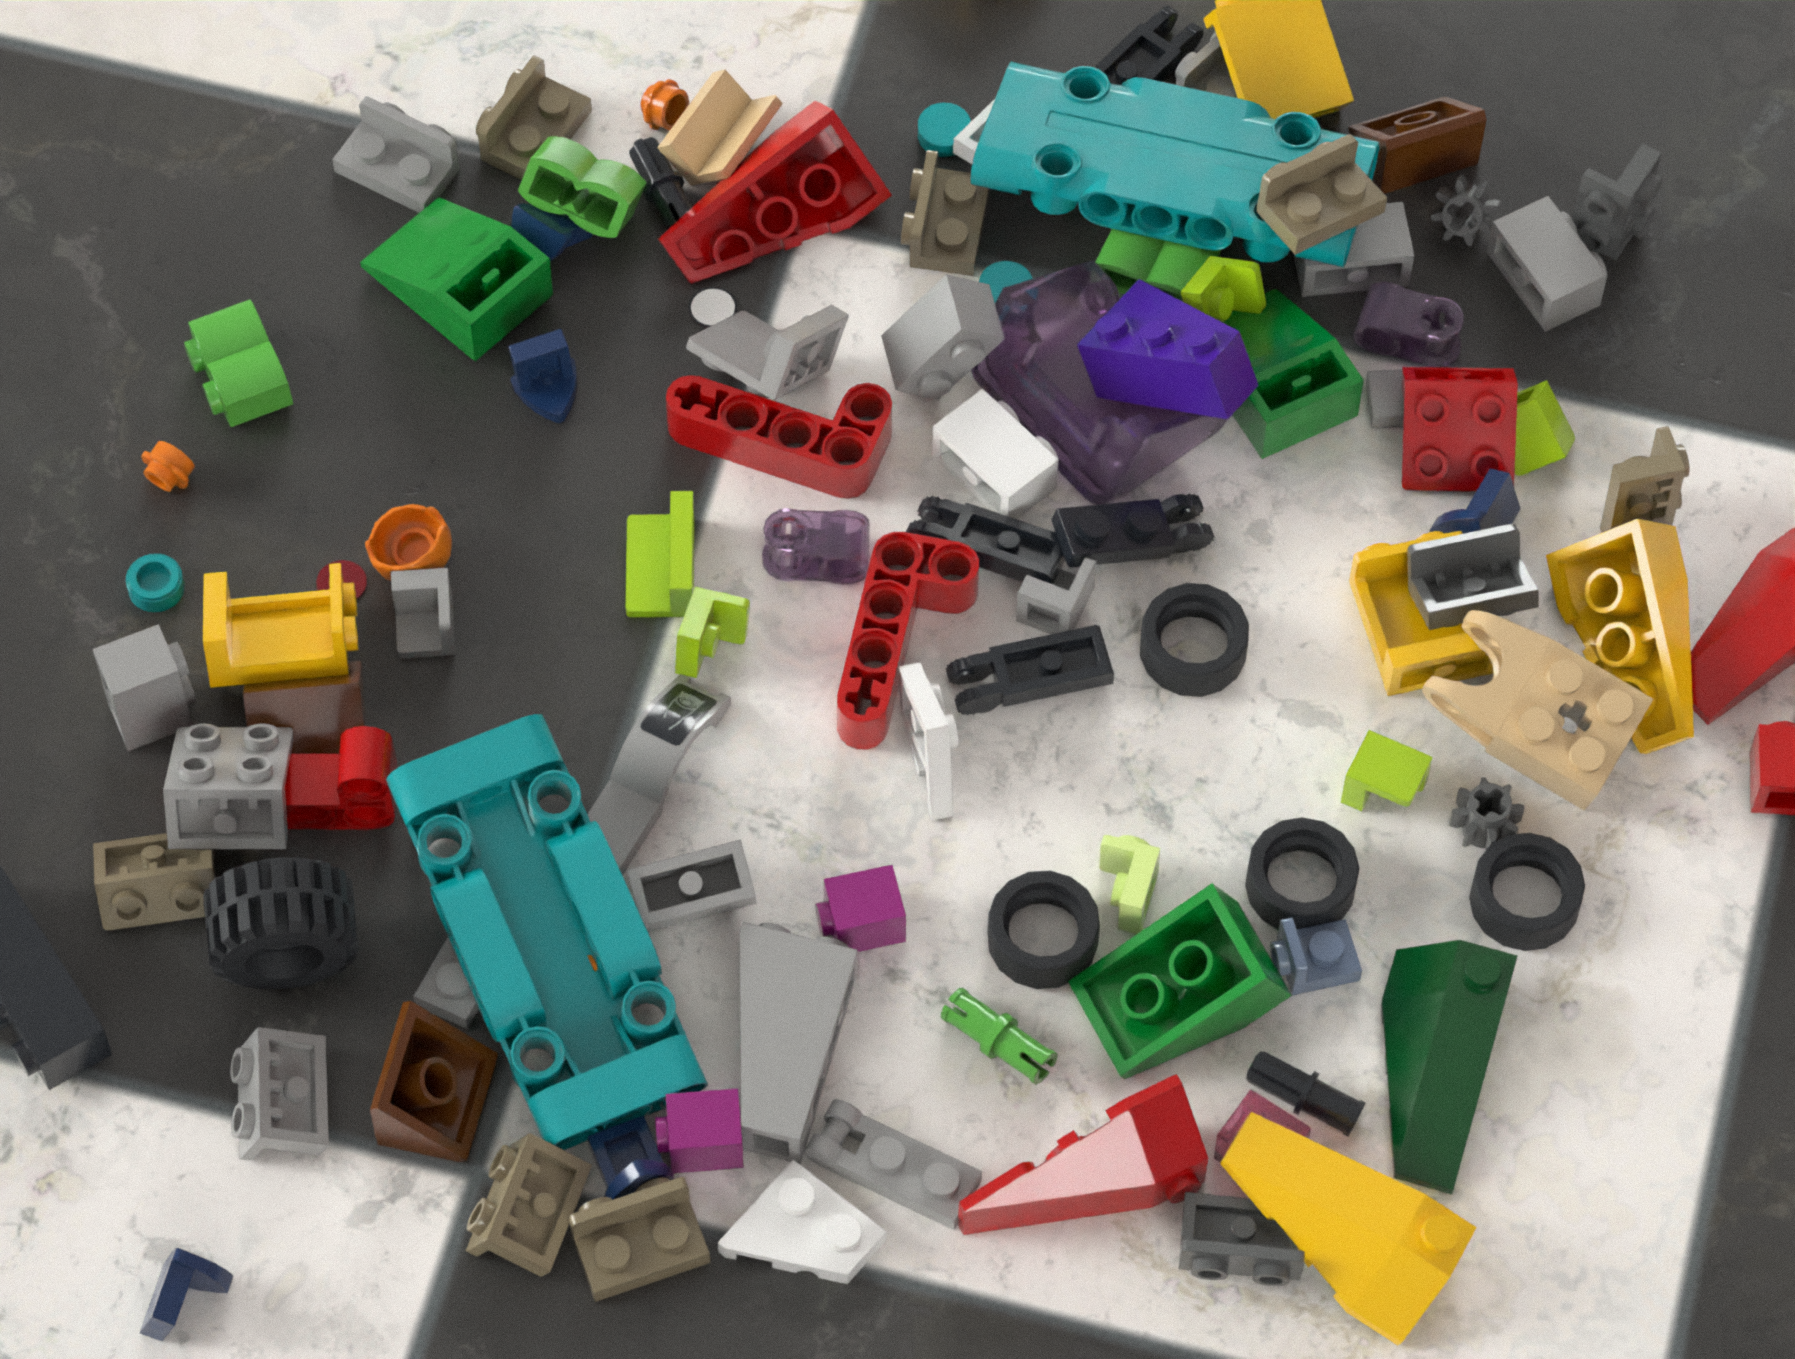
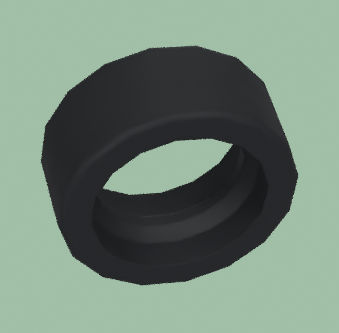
[1140,583,1249,697]
[1245,817,1360,930]
[1469,833,1585,951]
[987,870,1100,989]

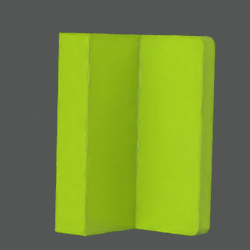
[625,491,695,617]

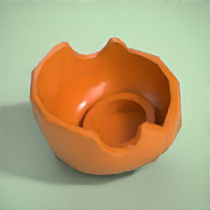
[365,504,452,581]

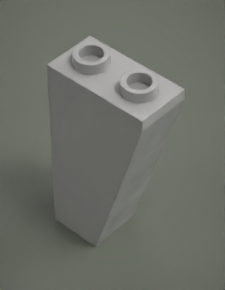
[739,922,857,1164]

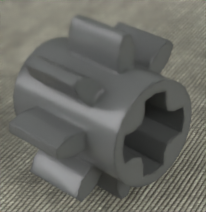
[1430,175,1501,246]
[1449,777,1525,850]

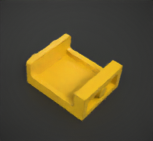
[1203,0,1354,119]
[1349,531,1493,696]
[203,563,359,688]

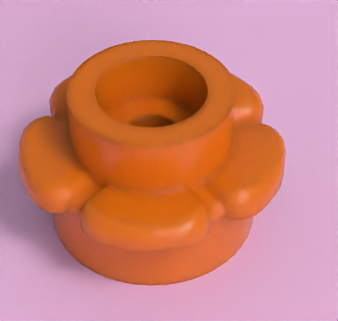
[640,79,689,130]
[141,441,195,492]

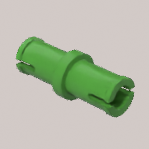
[941,987,1058,1085]

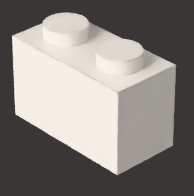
[932,388,1058,519]

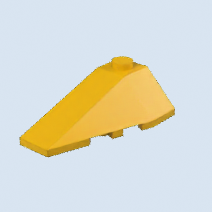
[1546,519,1694,754]
[1220,1112,1477,1346]

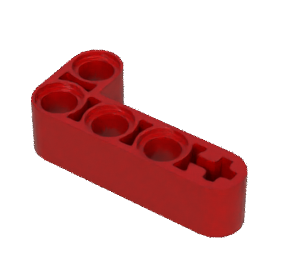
[666,375,892,499]
[837,532,979,750]
[285,726,398,830]

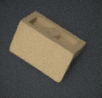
[657,69,783,186]

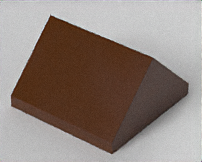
[1348,96,1487,194]
[243,661,366,754]
[370,1000,498,1162]

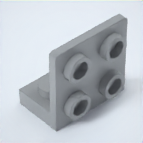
[686,304,849,401]
[163,723,294,849]

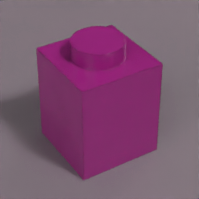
[815,865,906,952]
[655,1089,744,1174]

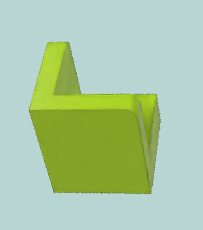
[1515,380,1575,476]
[1340,730,1433,812]

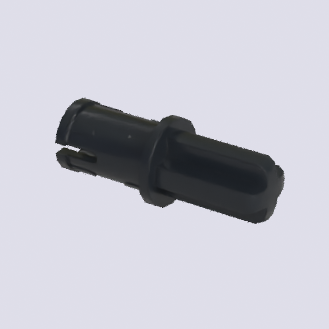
[629,137,692,230]
[1246,1051,1366,1136]

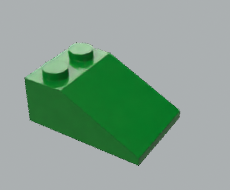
[1068,883,1292,1079]

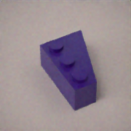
[1077,279,1259,419]

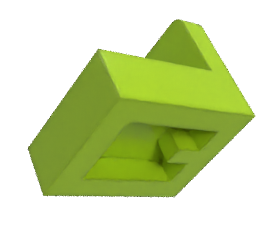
[1181,256,1266,323]
[675,586,750,678]

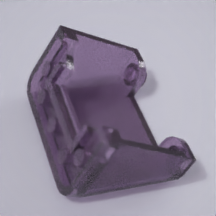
[971,260,1227,505]

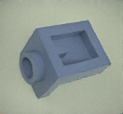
[1270,918,1362,996]

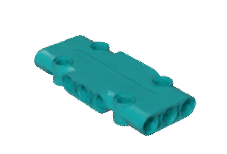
[970,61,1380,268]
[386,714,708,1150]

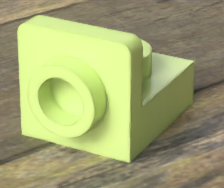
[1099,835,1160,934]

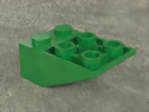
[360,197,553,361]
[1223,289,1364,459]

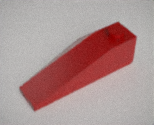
[658,100,892,284]
[1691,527,1795,725]
[958,1074,1208,1235]

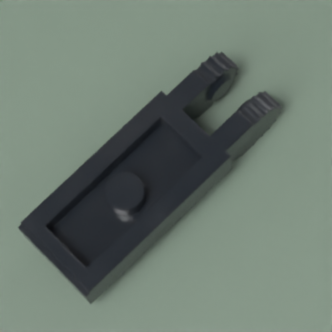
[1094,5,1204,85]
[1051,493,1215,568]
[906,495,1065,584]
[945,625,1114,716]

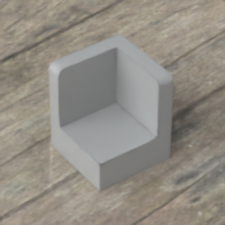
[1016,557,1097,634]
[391,568,455,658]

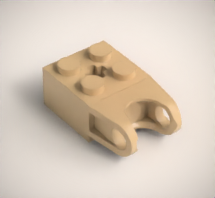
[1422,610,1653,810]

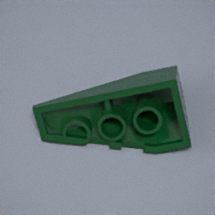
[1380,940,1518,1195]

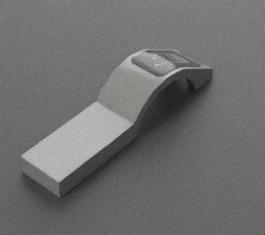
[588,674,731,876]

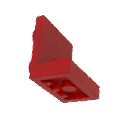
[1401,367,1518,491]

